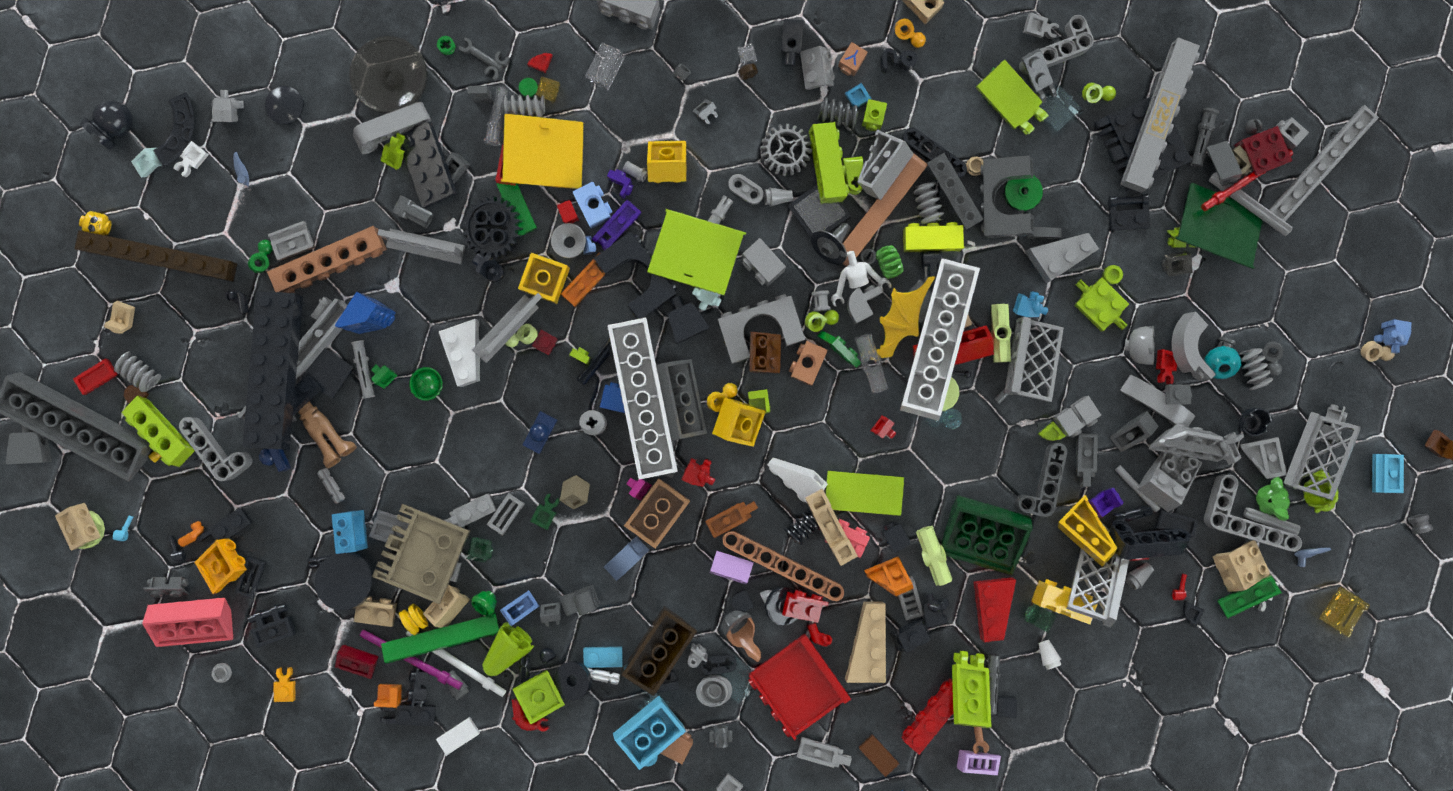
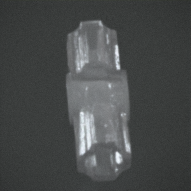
[855,334,889,393]

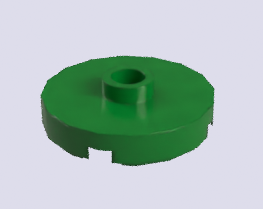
[1004,175,1043,211]

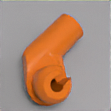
[178,521,204,547]

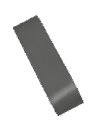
[1025,227,1062,240]

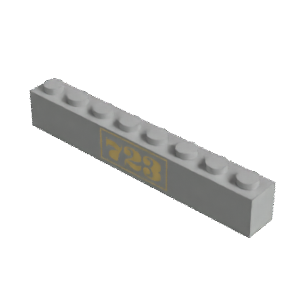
[1120,38,1200,193]

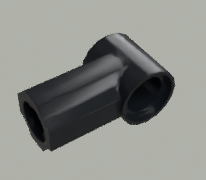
[921,250,943,289]

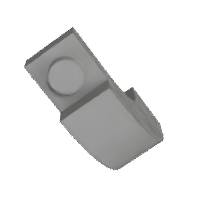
[1172,312,1215,381]

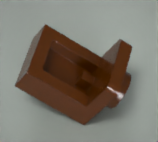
[1425,430,1453,461]

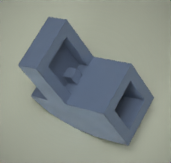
[604,536,649,581]

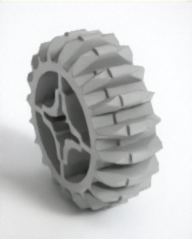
[760,124,812,176]

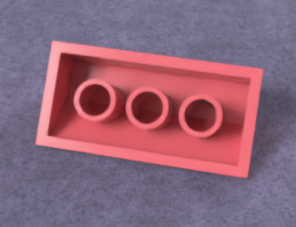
[142,598,233,647]

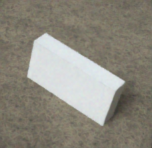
[436,717,480,756]

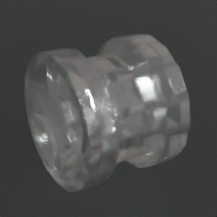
[737,43,757,66]

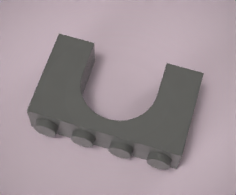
[980,156,1034,238]

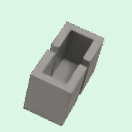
[1052,396,1101,438]

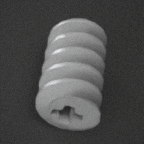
[504,95,545,118]
[913,182,944,225]
[1238,348,1273,390]
[114,352,161,392]
[579,410,607,435]

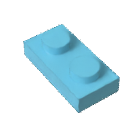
[583,647,623,668]

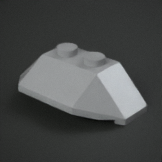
[1149,424,1229,462]

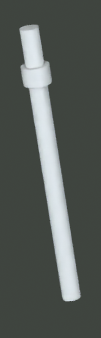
[406,631,506,697]

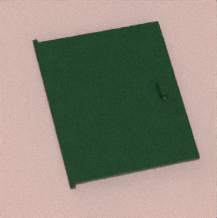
[1175,182,1262,269]

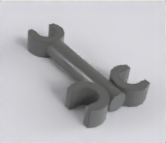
[458,38,510,81]

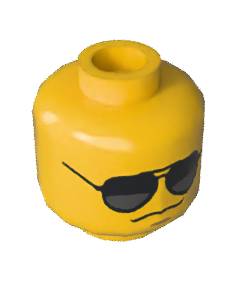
[79,211,111,236]

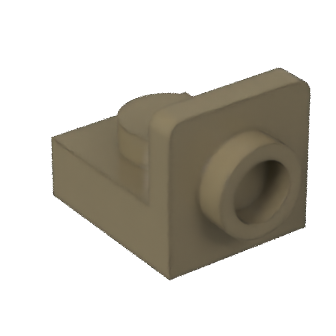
[1232,145,1252,177]

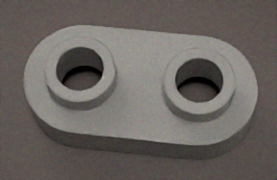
[728,174,763,205]

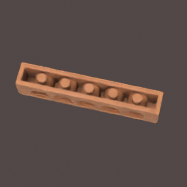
[267,226,387,293]

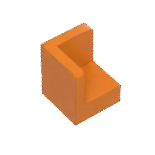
[374,684,402,708]

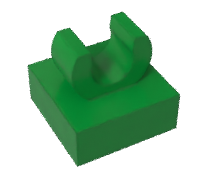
[371,364,398,389]

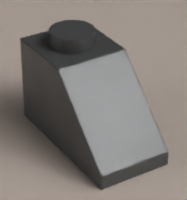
[1110,411,1159,452]

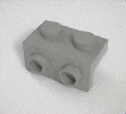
[800,46,834,90]

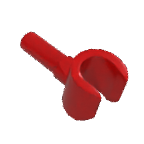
[1172,574,1187,600]

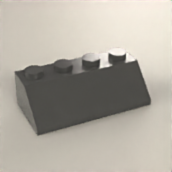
[656,359,707,441]

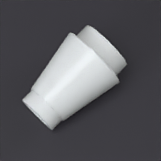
[1038,640,1061,670]

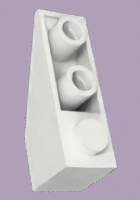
[767,458,828,503]

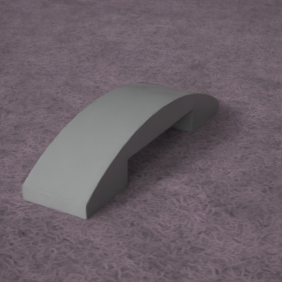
[1120,375,1195,427]

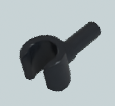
[168,536,186,562]

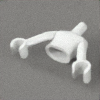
[831,251,891,306]

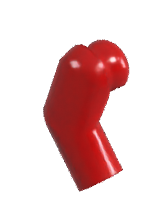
[807,622,832,647]

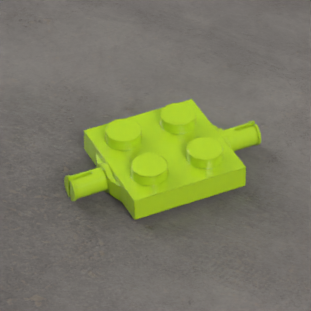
[1074,278,1129,332]

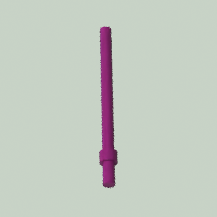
[360,630,463,690]

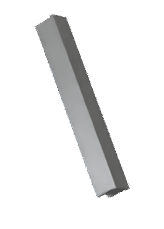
[238,298,347,421]

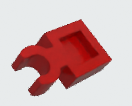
[1156,349,1177,385]

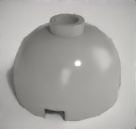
[1125,326,1155,365]

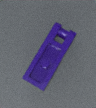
[592,200,642,250]

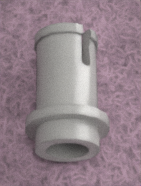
[622,161,648,182]
[311,296,333,320]

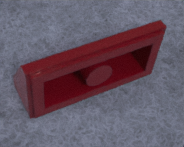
[335,645,378,679]

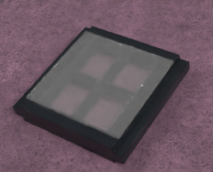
[788,185,851,238]

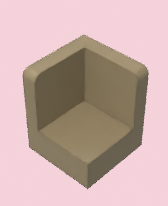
[560,475,590,509]

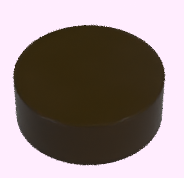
[738,64,758,80]

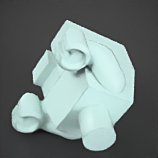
[692,287,722,311]

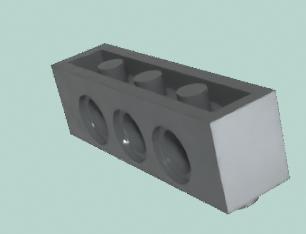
[927,153,983,230]

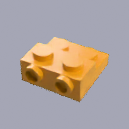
[195,538,247,594]

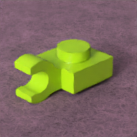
[381,133,405,170]

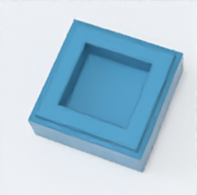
[845,83,871,109]

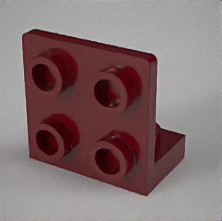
[1234,126,1292,175]

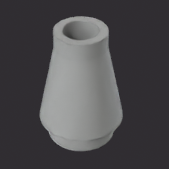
[764,187,793,207]
[1125,562,1154,590]

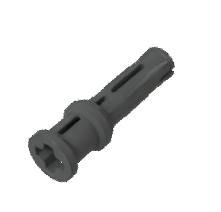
[1190,107,1220,167]

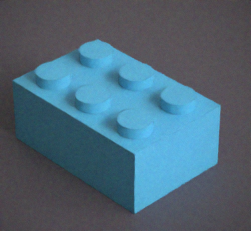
[613,696,686,770]

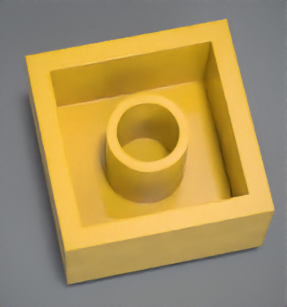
[518,253,570,304]

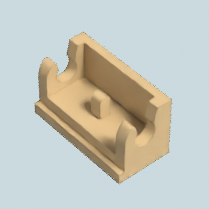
[423,584,470,628]

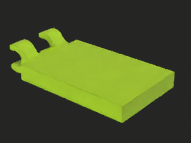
[975,60,1049,135]
[952,651,991,728]

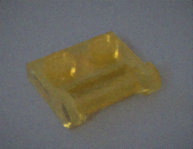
[1319,587,1370,638]

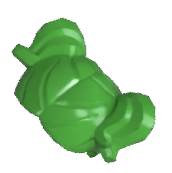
[1256,477,1290,521]

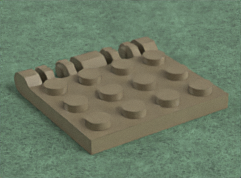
[372,504,470,604]

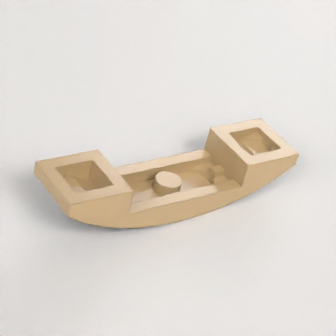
[805,489,858,566]

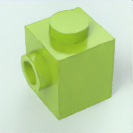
[862,99,887,131]

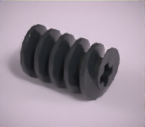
[783,508,820,545]

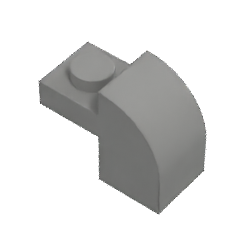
[847,285,883,325]

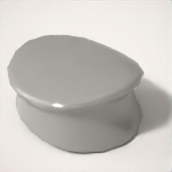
[696,675,732,707]

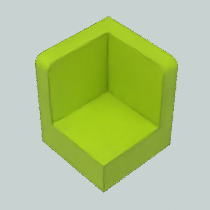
[748,389,770,413]

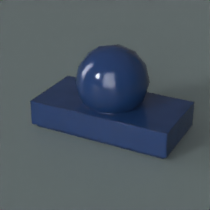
[523,411,558,454]
[259,449,291,472]

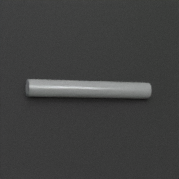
[1115,465,1161,512]

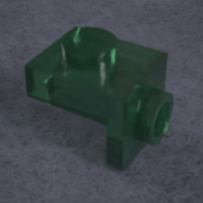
[1024,603,1057,633]

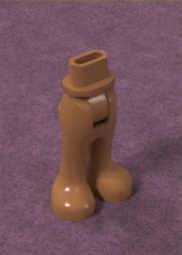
[298,401,357,468]

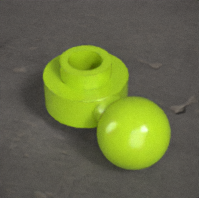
[1082,83,1116,103]
[805,310,839,332]

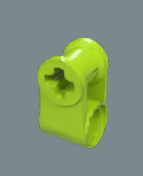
[842,156,864,195]

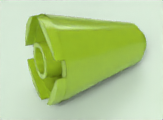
[482,622,534,676]

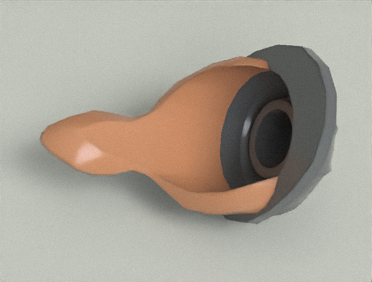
[722,611,761,662]

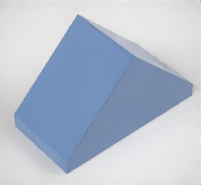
[500,590,539,626]

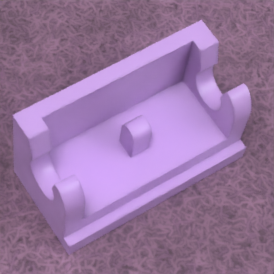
[710,551,754,584]

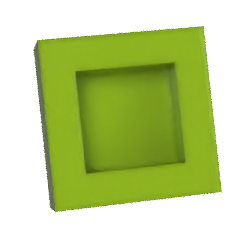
[569,347,592,365]

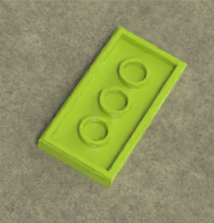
[825,471,904,516]

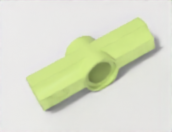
[991,304,1011,363]
[916,526,952,586]

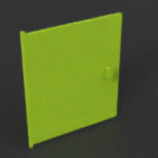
[647,209,746,295]

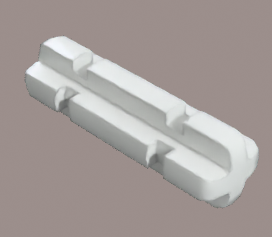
[587,668,620,685]

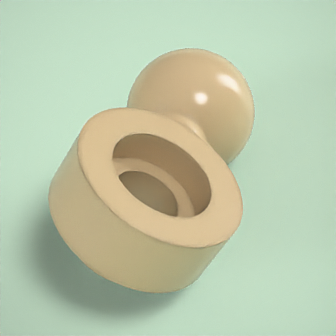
[1361,341,1395,362]

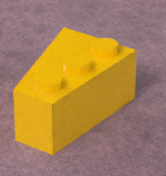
[1058,495,1117,566]
[1031,579,1097,624]

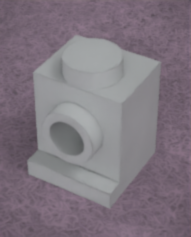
[1275,117,1309,149]

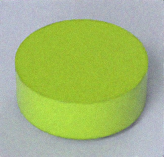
[1102,265,1123,285]

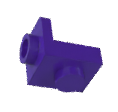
[607,169,633,199]
[1089,488,1123,518]

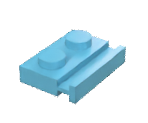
[1372,454,1404,493]

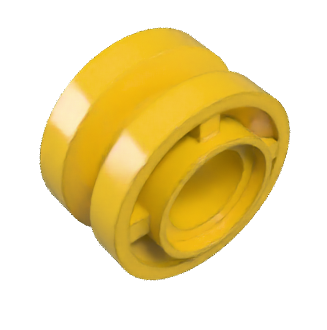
[399,604,428,635]

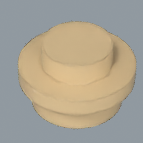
[966,157,983,176]

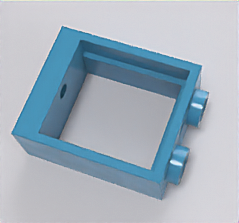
[332,510,368,554]

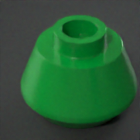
[471,591,497,616]

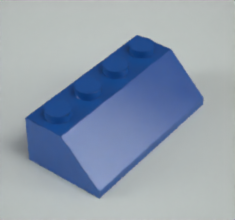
[335,292,396,334]

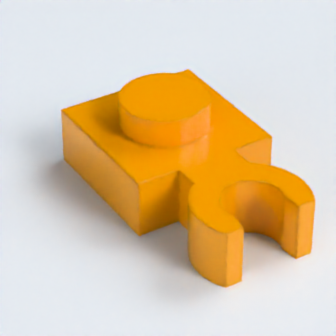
[274,667,295,702]

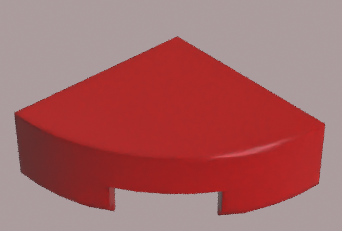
[527,53,553,73]

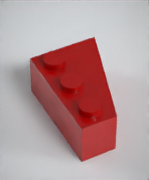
[974,577,1016,642]

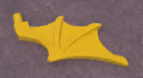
[871,276,935,358]

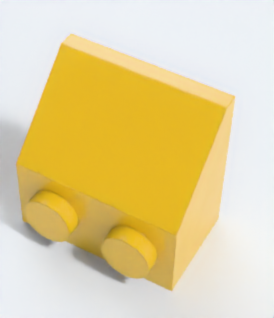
[647,141,687,183]
[712,398,766,447]

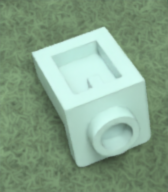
[131,148,161,177]

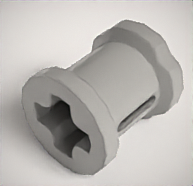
[812,290,831,312]

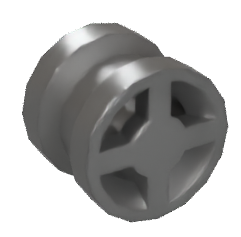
[1408,513,1433,534]

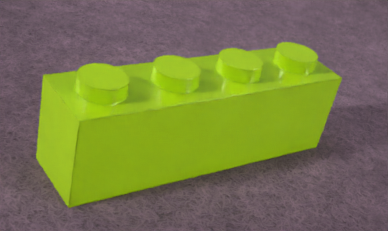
[809,122,849,204]

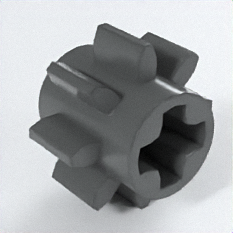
[709,725,733,748]

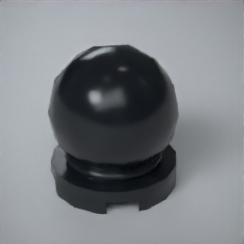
[80,100,133,150]

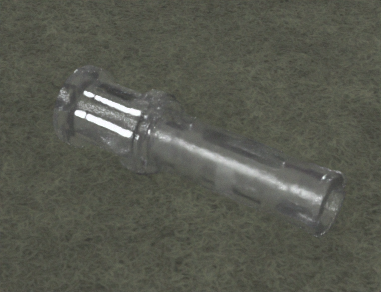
[483,87,509,146]

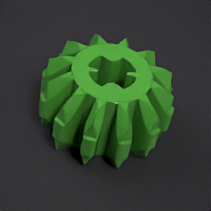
[876,245,904,279]

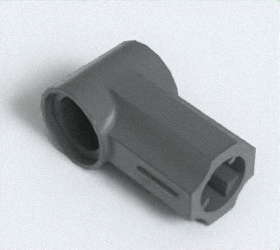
[392,195,434,228]

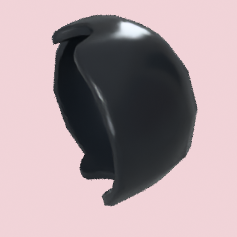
[1239,408,1272,437]

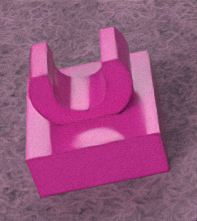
[626,478,652,501]

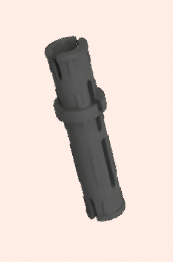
[987,654,1001,714]

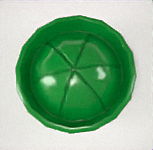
[409,367,443,401]

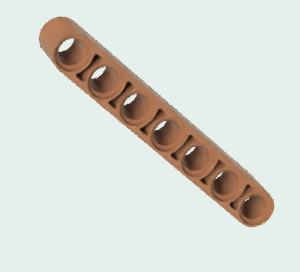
[842,154,928,267]
[723,530,844,601]

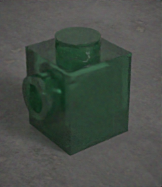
[466,537,493,563]

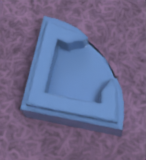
[583,236,596,255]

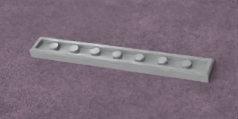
[1269,105,1379,230]

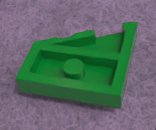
[817,330,861,368]

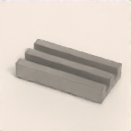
[487,493,525,535]

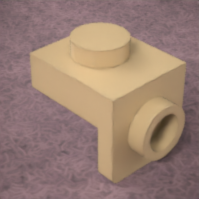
[104,301,135,334]

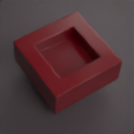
[532,330,559,356]

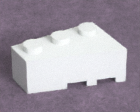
[439,319,480,387]

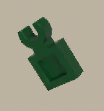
[530,494,560,530]

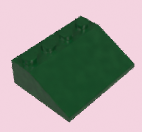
[941,495,1032,576]

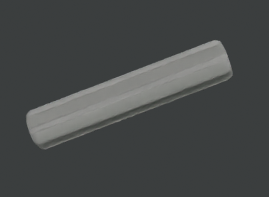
[1243,507,1301,535]

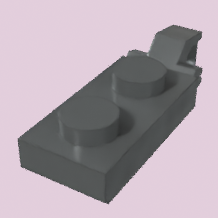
[1076,433,1098,487]

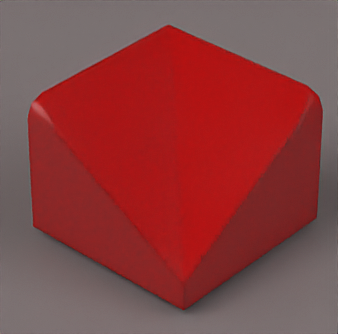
[557,200,579,224]

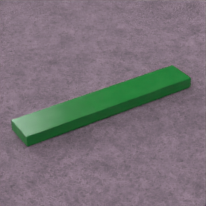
[381,614,499,664]

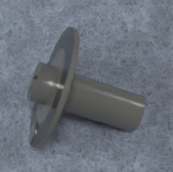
[811,223,852,265]

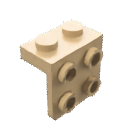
[1213,540,1270,592]

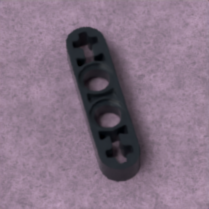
[902,128,967,179]

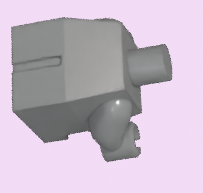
[211,90,244,122]

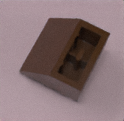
[750,332,781,374]

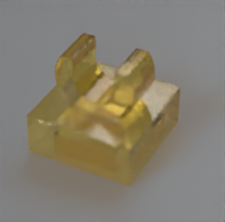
[536,77,560,102]

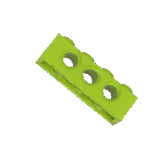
[121,396,195,467]

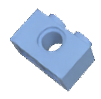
[573,182,612,229]

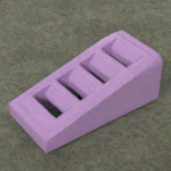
[957,750,1001,775]

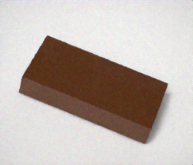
[859,734,899,777]

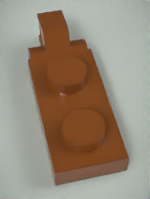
[705,501,758,538]

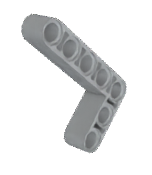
[1204,474,1302,552]

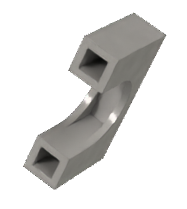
[718,294,805,364]

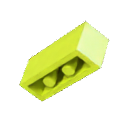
[903,222,964,252]

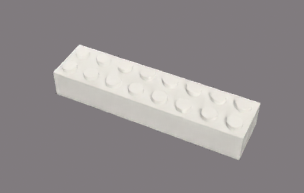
[900,259,980,421]
[608,318,677,479]

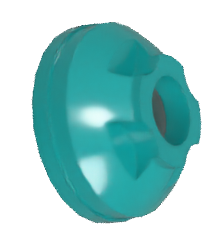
[1204,346,1241,379]

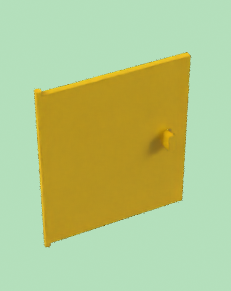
[501,114,583,189]

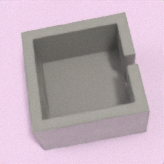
[742,238,786,287]

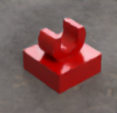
[870,416,896,439]

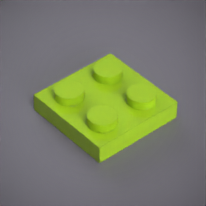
[512,670,565,724]

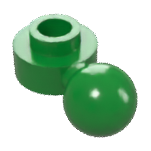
[248,240,273,273]

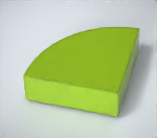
[1038,421,1065,441]

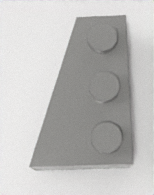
[857,130,914,200]
[1025,233,1099,283]

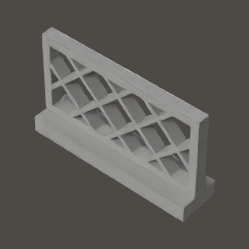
[378,229,466,265]
[472,293,542,363]
[1004,317,1064,402]
[1284,412,1361,501]
[1067,549,1129,628]

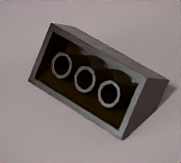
[621,606,697,696]

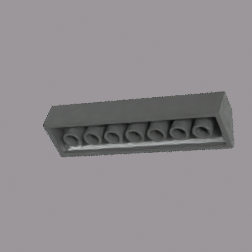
[0,372,152,481]

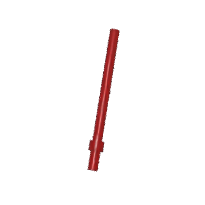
[1201,149,1293,211]

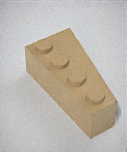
[845,601,886,683]

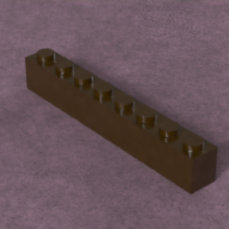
[74,230,237,282]

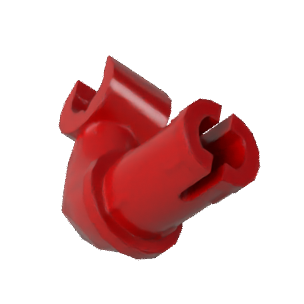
[512,698,550,732]

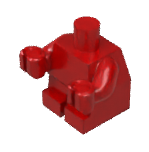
[681,458,715,487]

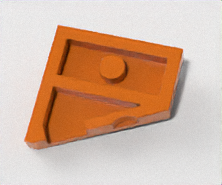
[864,556,914,596]

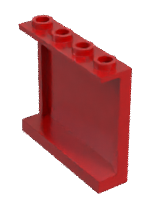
[748,633,851,740]

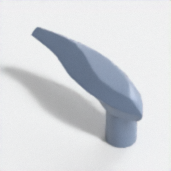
[233,152,249,187]
[1294,548,1331,567]

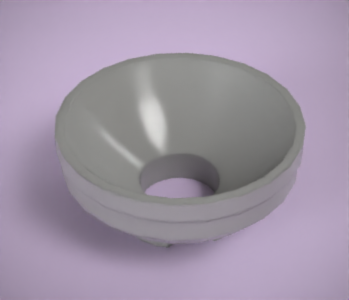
[551,223,586,258]

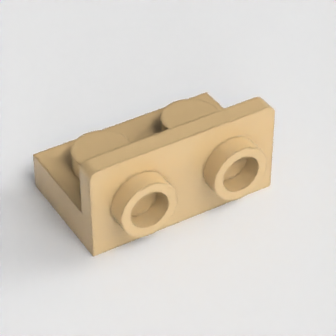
[55,503,100,551]
[354,596,397,627]

